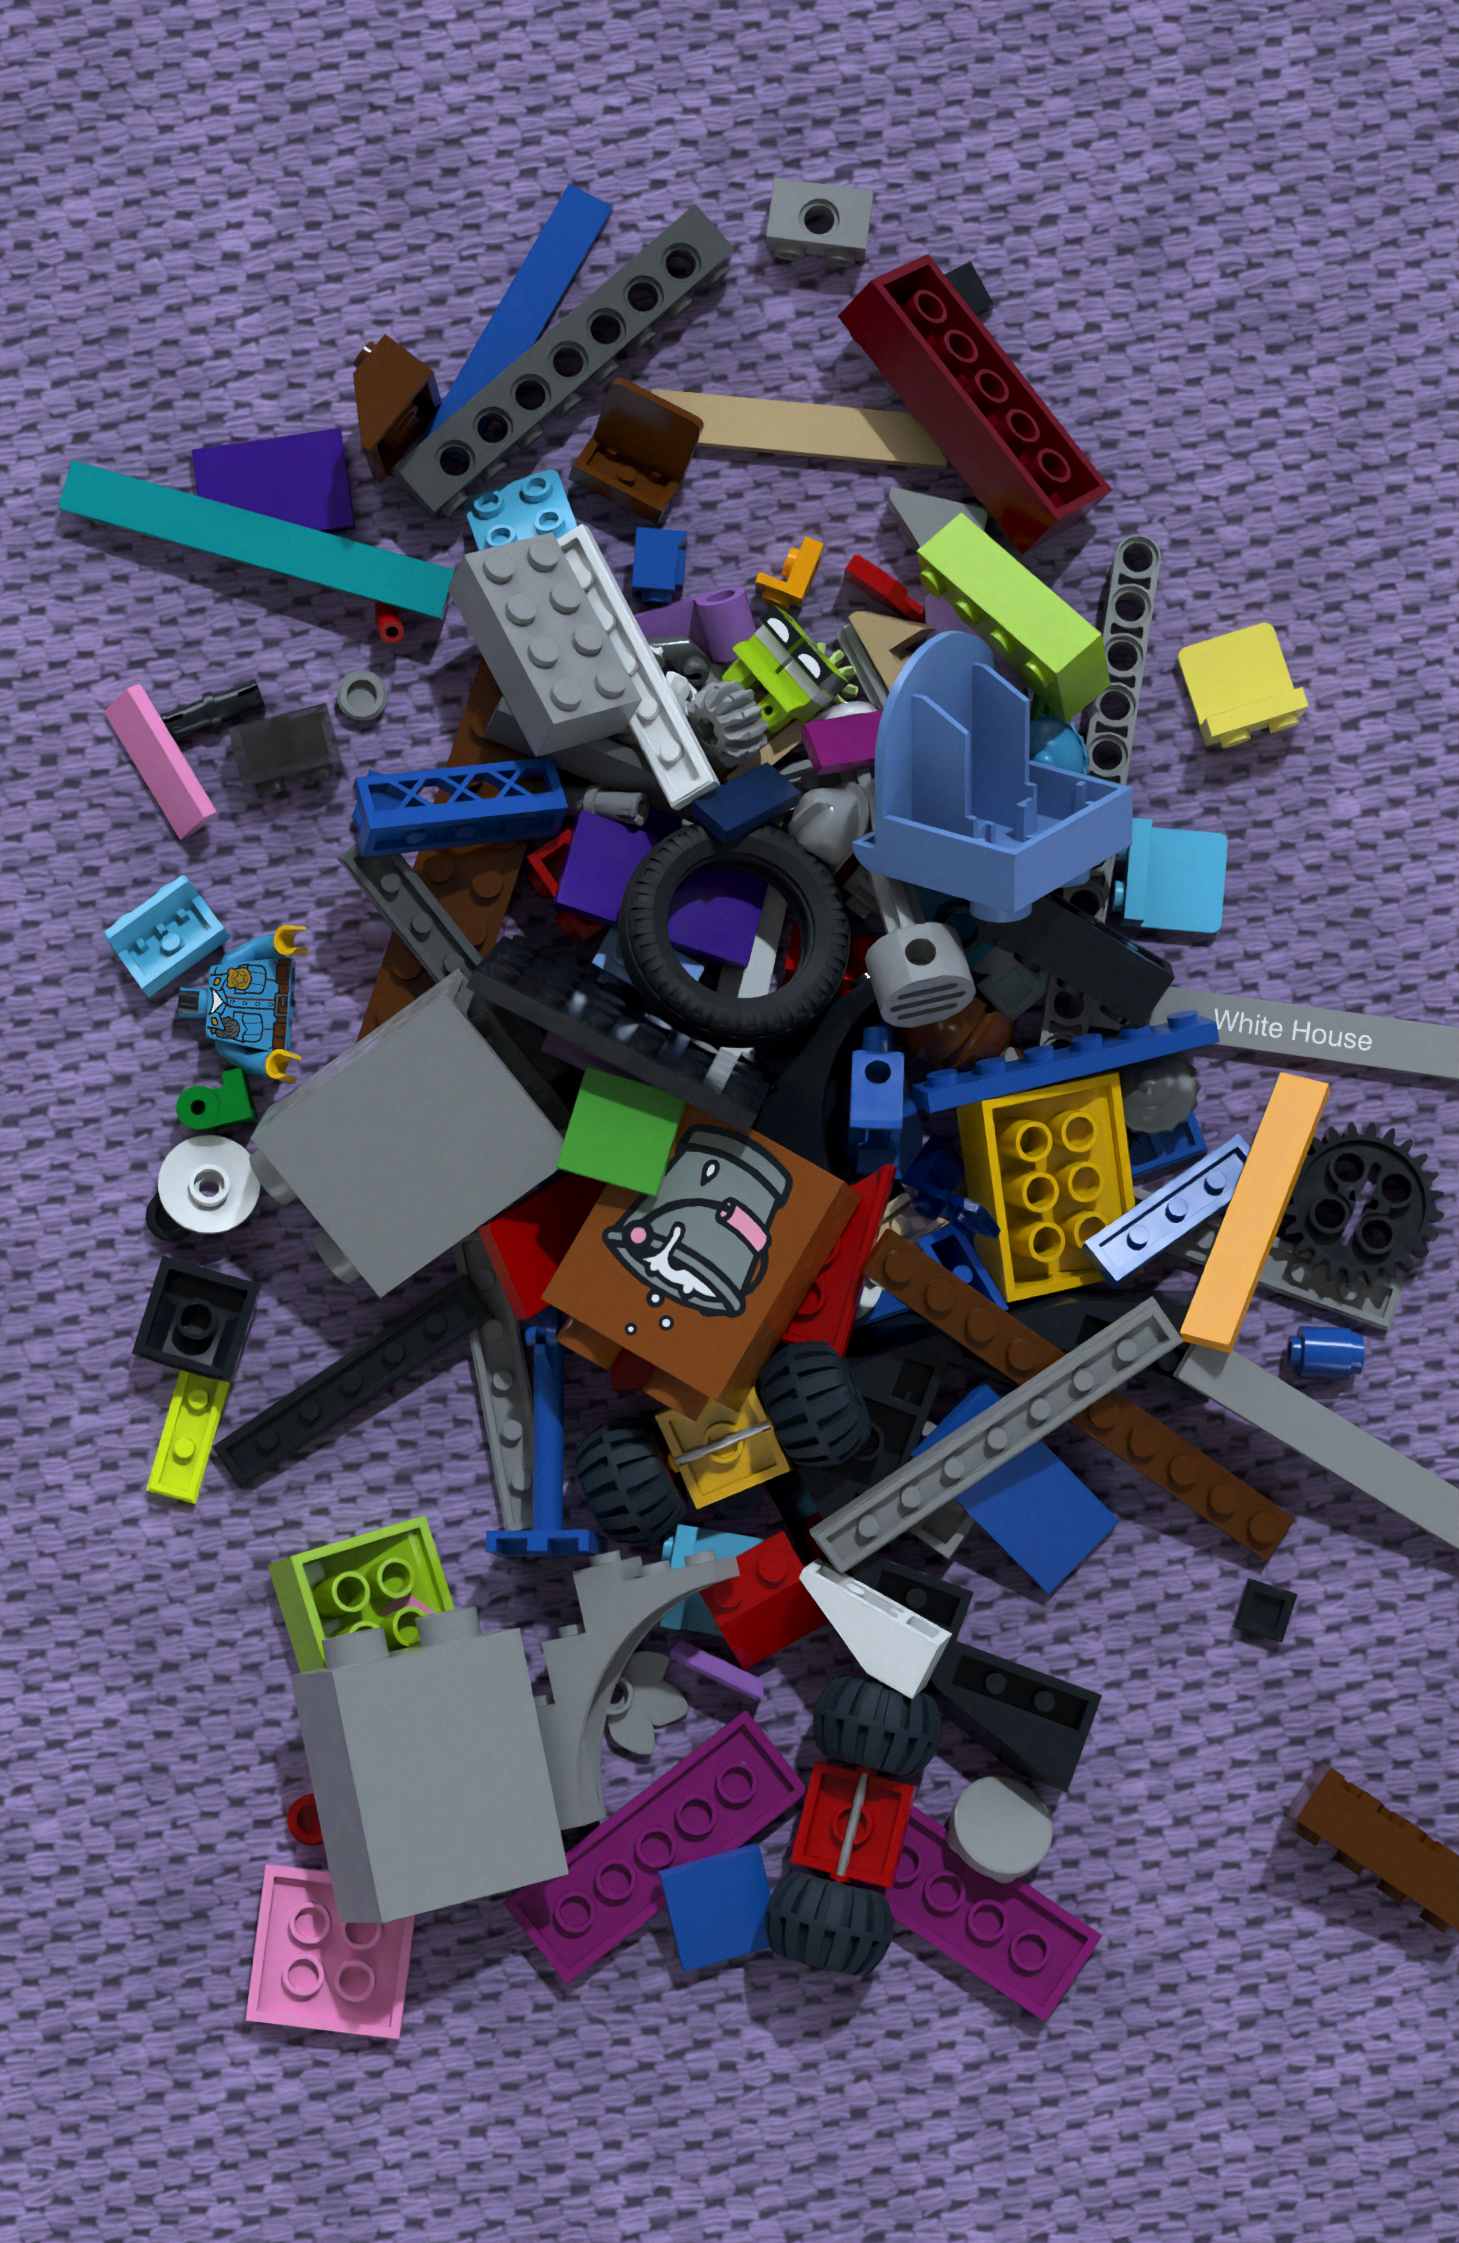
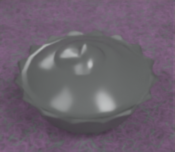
[1104,1052,1201,1136]

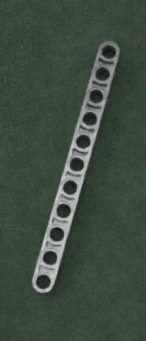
[1037,534,1161,1047]

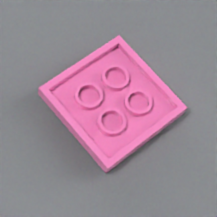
[246,1863,416,2039]

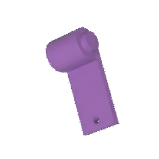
[634,586,757,670]

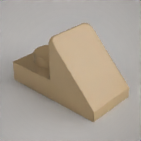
[848,610,937,691]

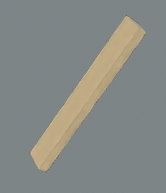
[651,389,947,470]

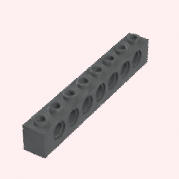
[392,204,735,519]

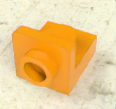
[755,536,824,610]

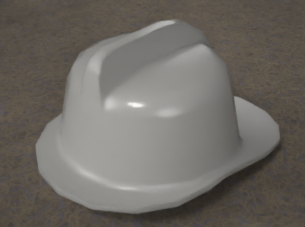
[787,782,870,877]

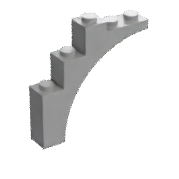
[534,1550,740,1830]

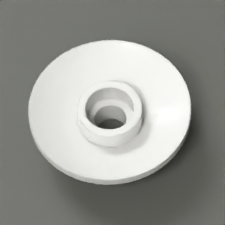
[158,1135,261,1234]

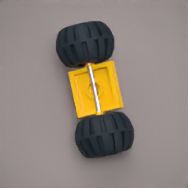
[576,1341,871,1544]

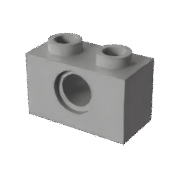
[766,178,874,267]

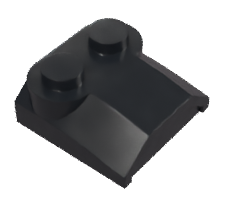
[132,1256,262,1383]

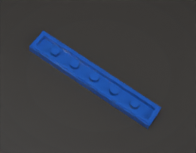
[421,183,613,467]

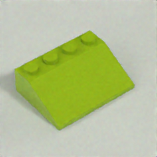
[267,1515,455,1673]

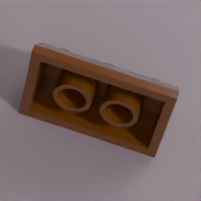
[353,334,442,484]

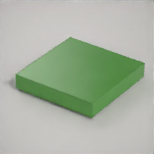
[556,1067,687,1198]

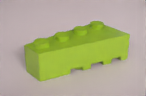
[917,512,1110,724]

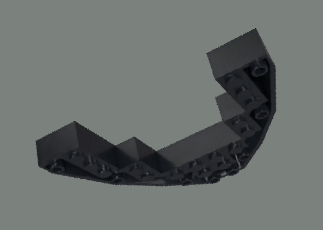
[764,1287,1209,1793]

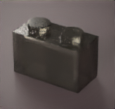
[228,703,345,798]

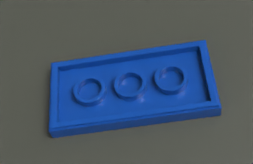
[910,1381,1120,1594]

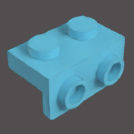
[103,875,231,997]

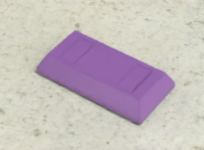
[668,1641,764,1701]

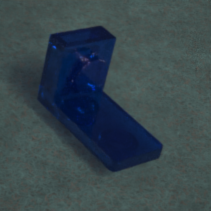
[900,1134,1001,1240]

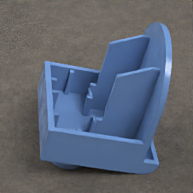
[852,630,1133,923]

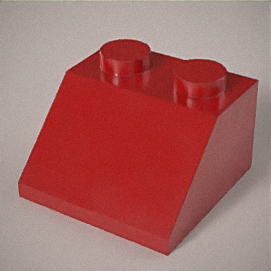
[699,1530,830,1670]

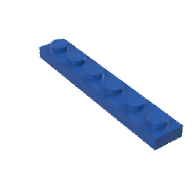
[912,1010,1220,1113]

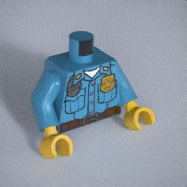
[178,925,309,1084]

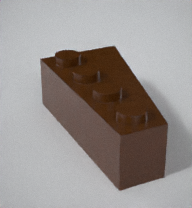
[1285,1762,1459,1934]

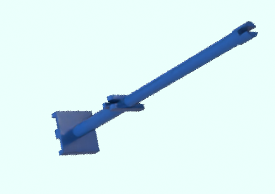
[486,960,608,1560]

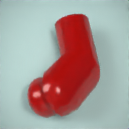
[375,602,405,644]

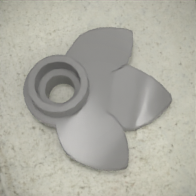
[606,1650,689,1754]

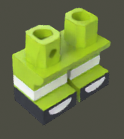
[722,605,850,733]

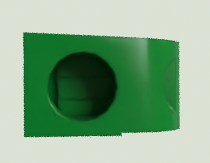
[176,1068,258,1132]

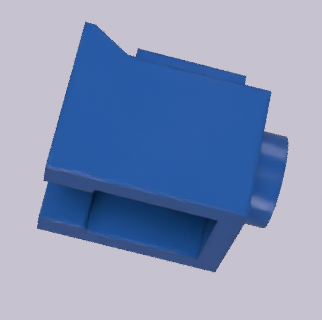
[632,527,688,607]

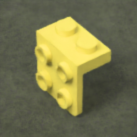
[1177,622,1309,748]

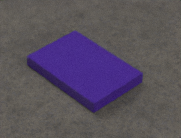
[192,428,356,533]

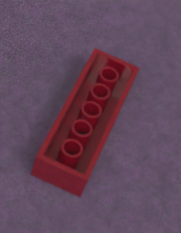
[838,254,1112,554]

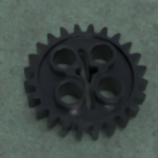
[1282,1122,1444,1288]

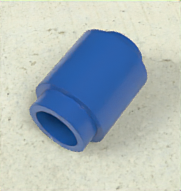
[1287,1326,1364,1379]

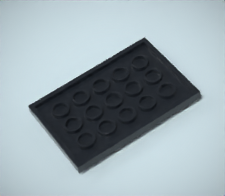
[465,935,773,1134]

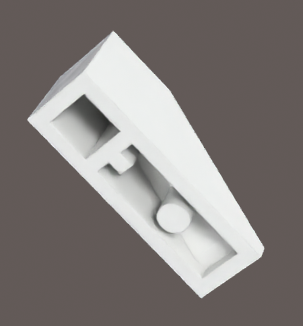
[799,1558,952,1699]

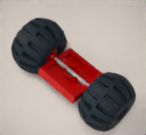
[764,1674,941,1976]

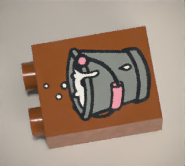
[541,1103,863,1422]

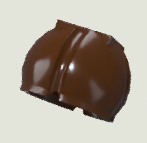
[895,995,1017,1074]

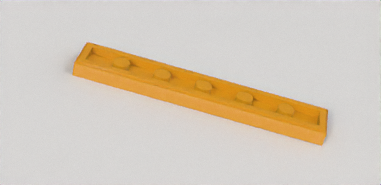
[1180,1072,1330,1353]

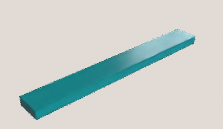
[57,460,456,621]

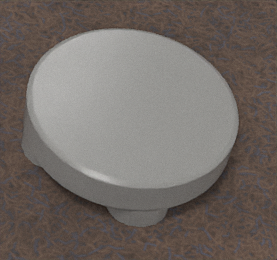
[946,1776,1053,1883]

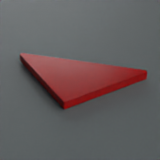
[779,1164,897,1359]

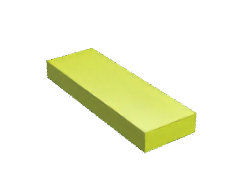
[146,1370,231,1504]

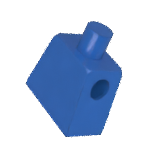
[847,1026,904,1153]

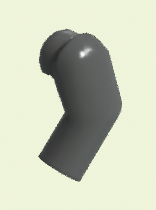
[646,635,710,686]

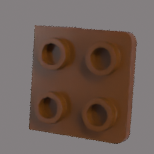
[568,378,704,525]

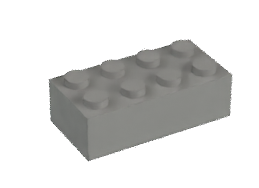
[447,532,642,757]

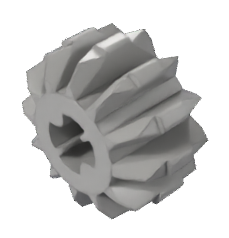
[686,680,769,769]

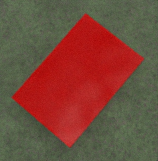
[477,1172,603,1321]

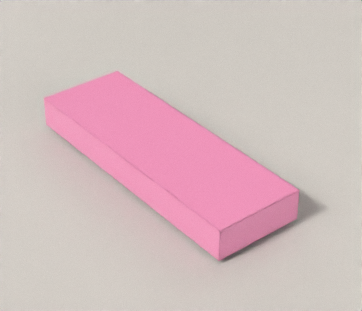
[104,684,217,840]

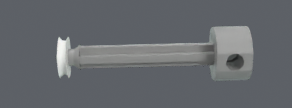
[811,701,976,1028]

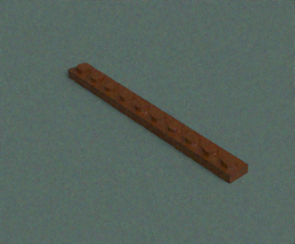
[858,1229,1295,1561]

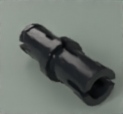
[160,679,266,742]

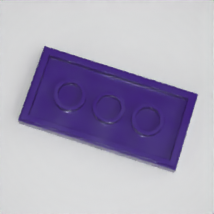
[552,810,768,972]

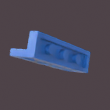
[353,757,568,858]

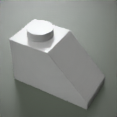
[887,487,989,553]

